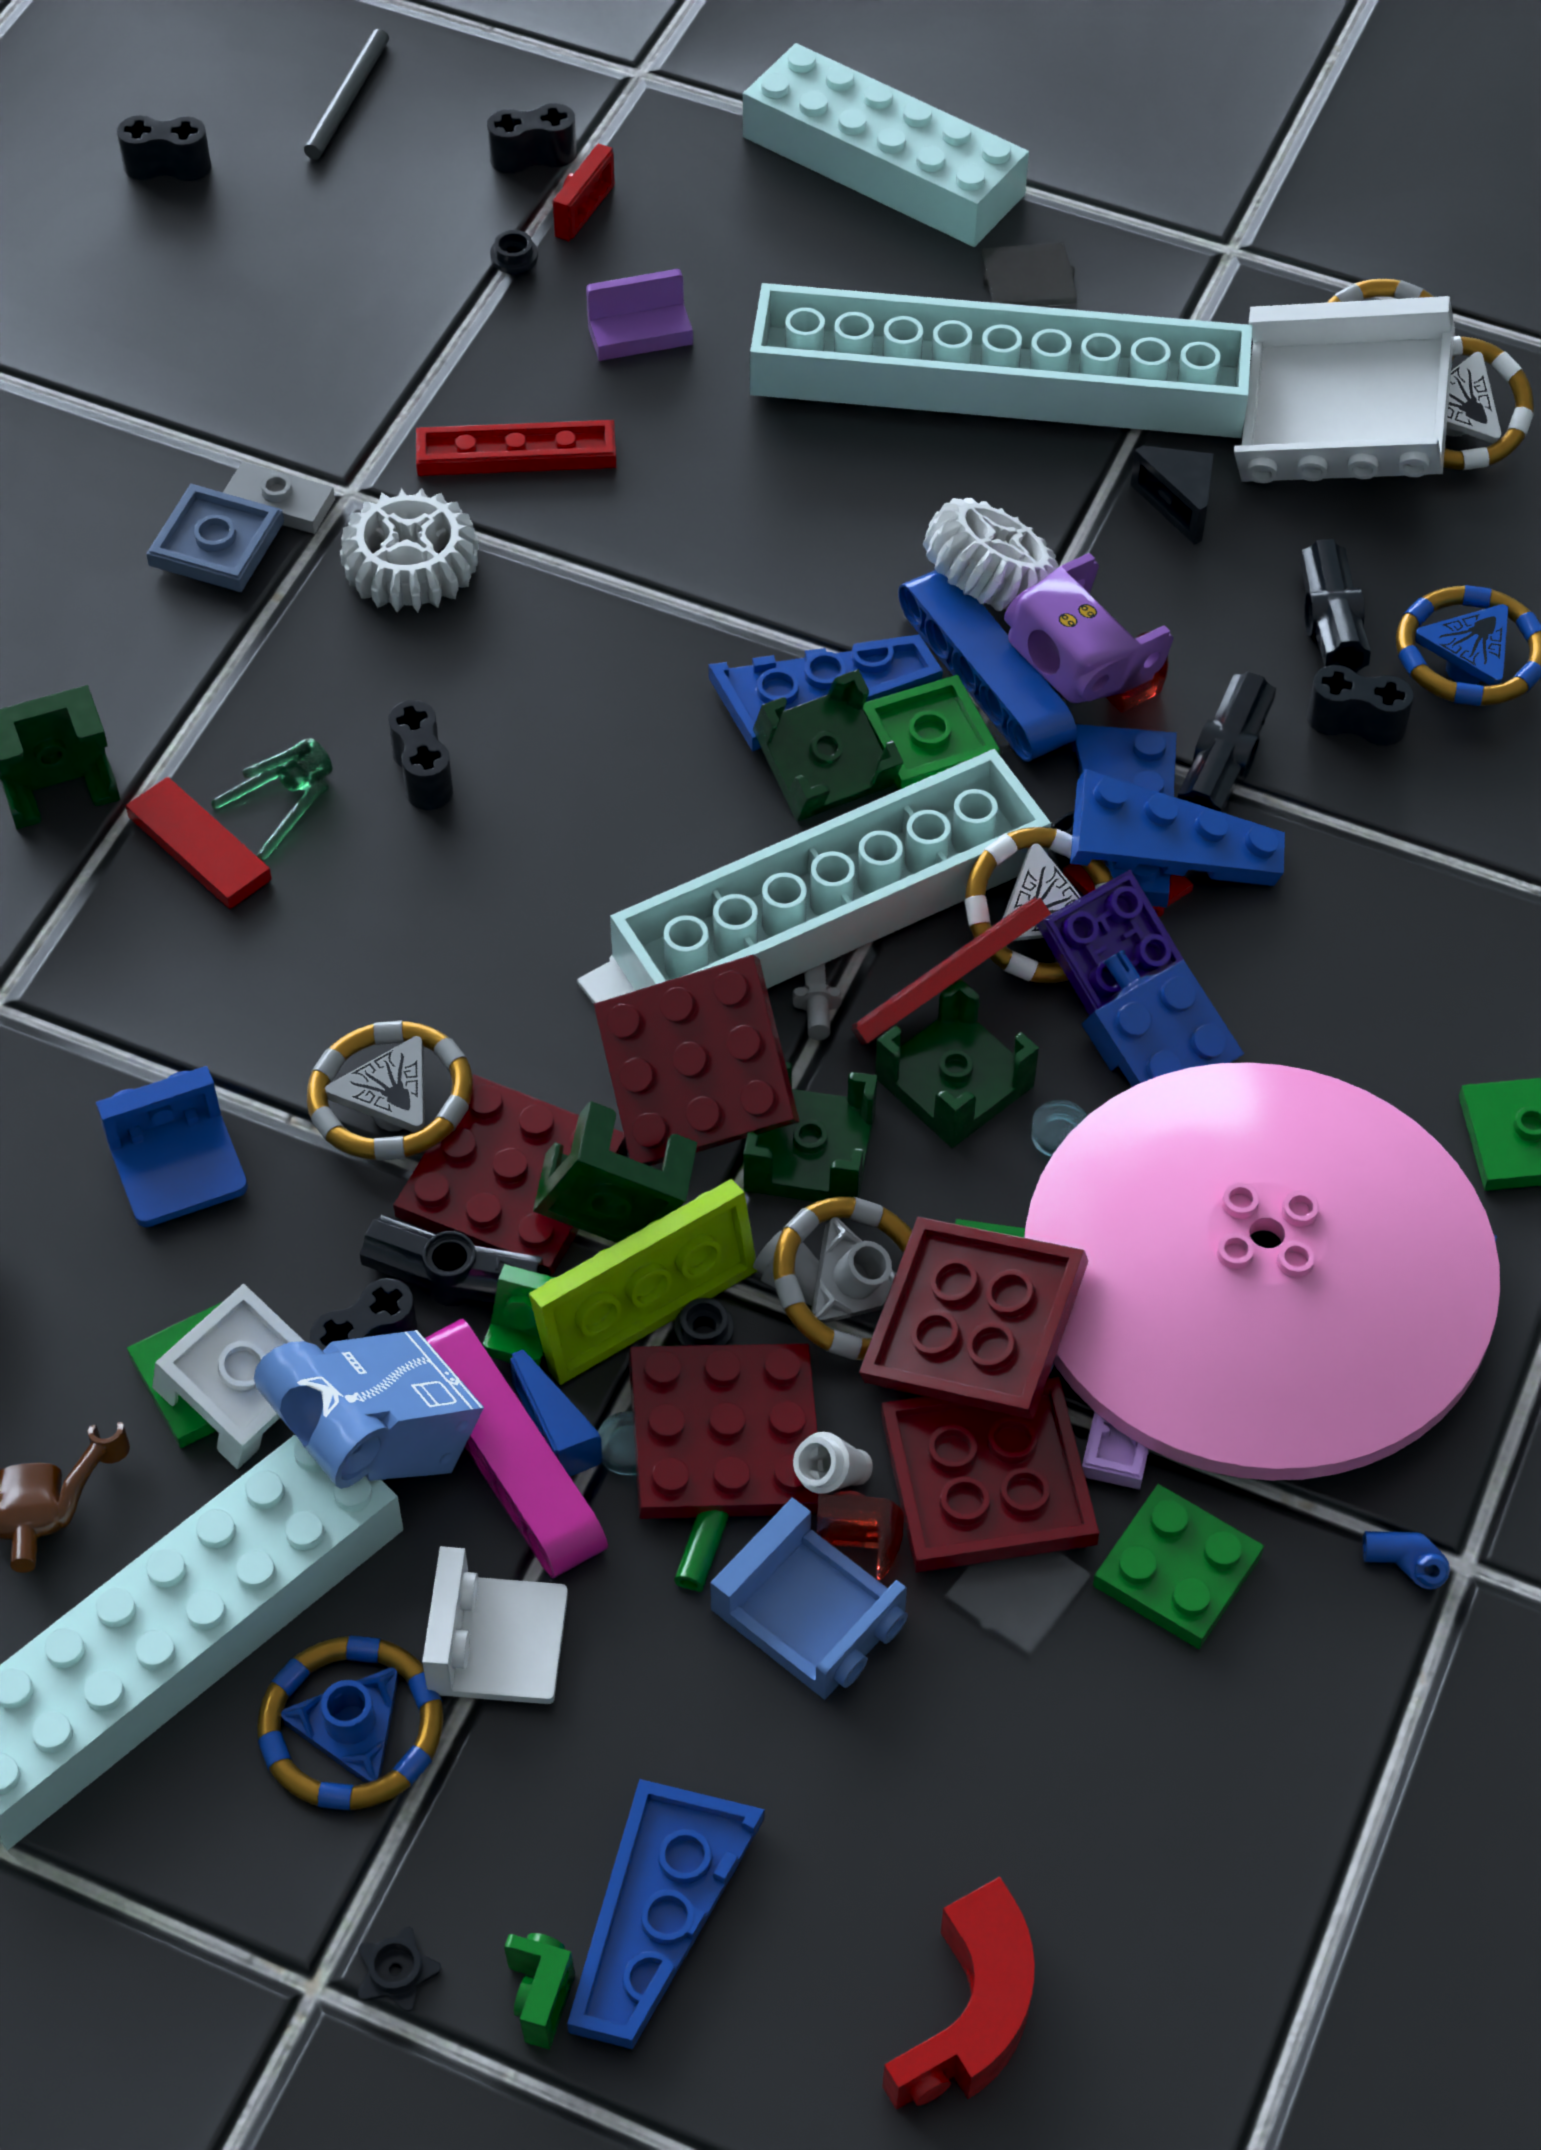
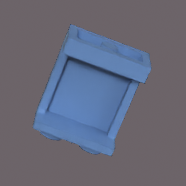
[710,1497,908,1700]

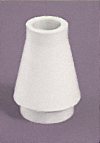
[793,1432,873,1494]

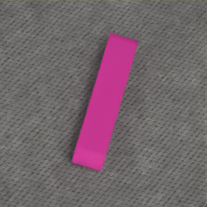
[425,1319,608,1578]

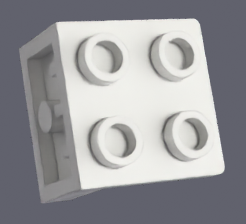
[422,1546,568,1704]

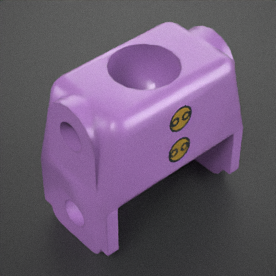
[1004,553,1173,703]

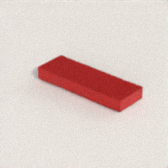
[125,776,272,909]

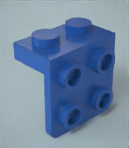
[96,1066,248,1227]

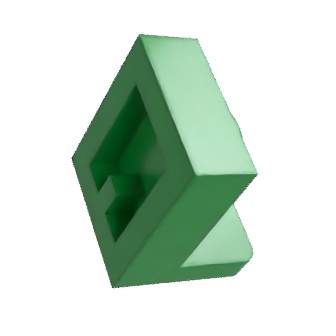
[483,1264,555,1366]
[504,1933,576,2050]

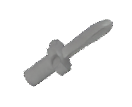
[792,963,842,1040]

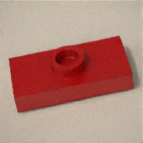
[553,143,615,242]

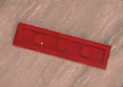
[416,420,617,476]
[851,897,1051,1045]

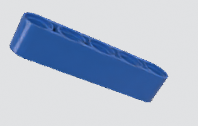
[898,570,1077,762]

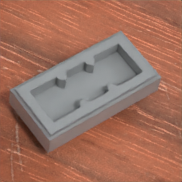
[223,462,335,534]

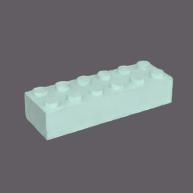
[743,43,1029,247]

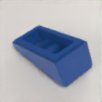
[510,1349,602,1476]

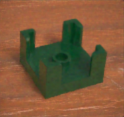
[753,669,904,822]
[0,685,120,830]
[875,978,1039,1148]
[743,1062,877,1202]
[533,1101,698,1243]

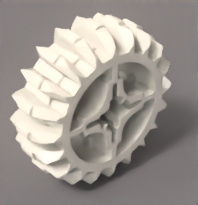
[340,488,479,613]
[923,498,1059,611]

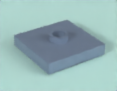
[146,483,284,592]

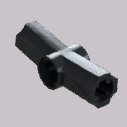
[1300,539,1371,674]
[1177,671,1276,812]
[360,1215,544,1306]

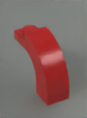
[882,1876,1035,2110]

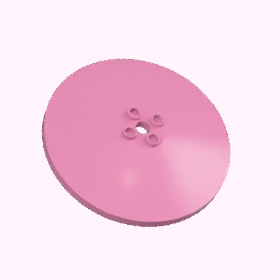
[1024,1062,1500,1481]

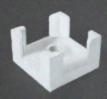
[152,1283,304,1470]

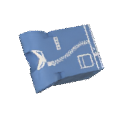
[254,1330,484,1489]

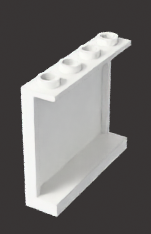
[1234,296,1455,483]

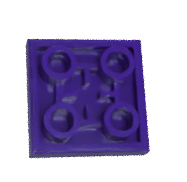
[1036,870,1183,1015]

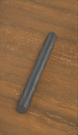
[304,29,389,160]

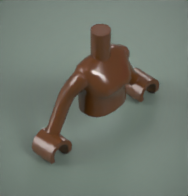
[0,1422,130,1573]

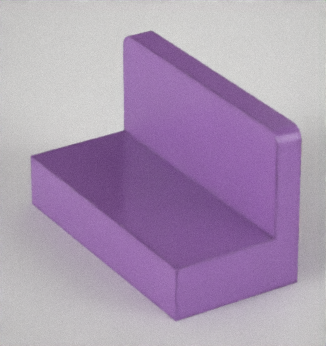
[586,269,693,361]

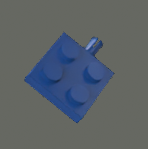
[1081,950,1244,1087]

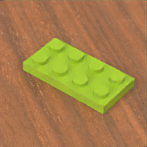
[529,1179,757,1385]

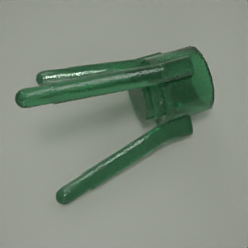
[211,738,333,861]

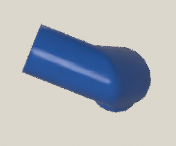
[1362,1531,1450,1589]

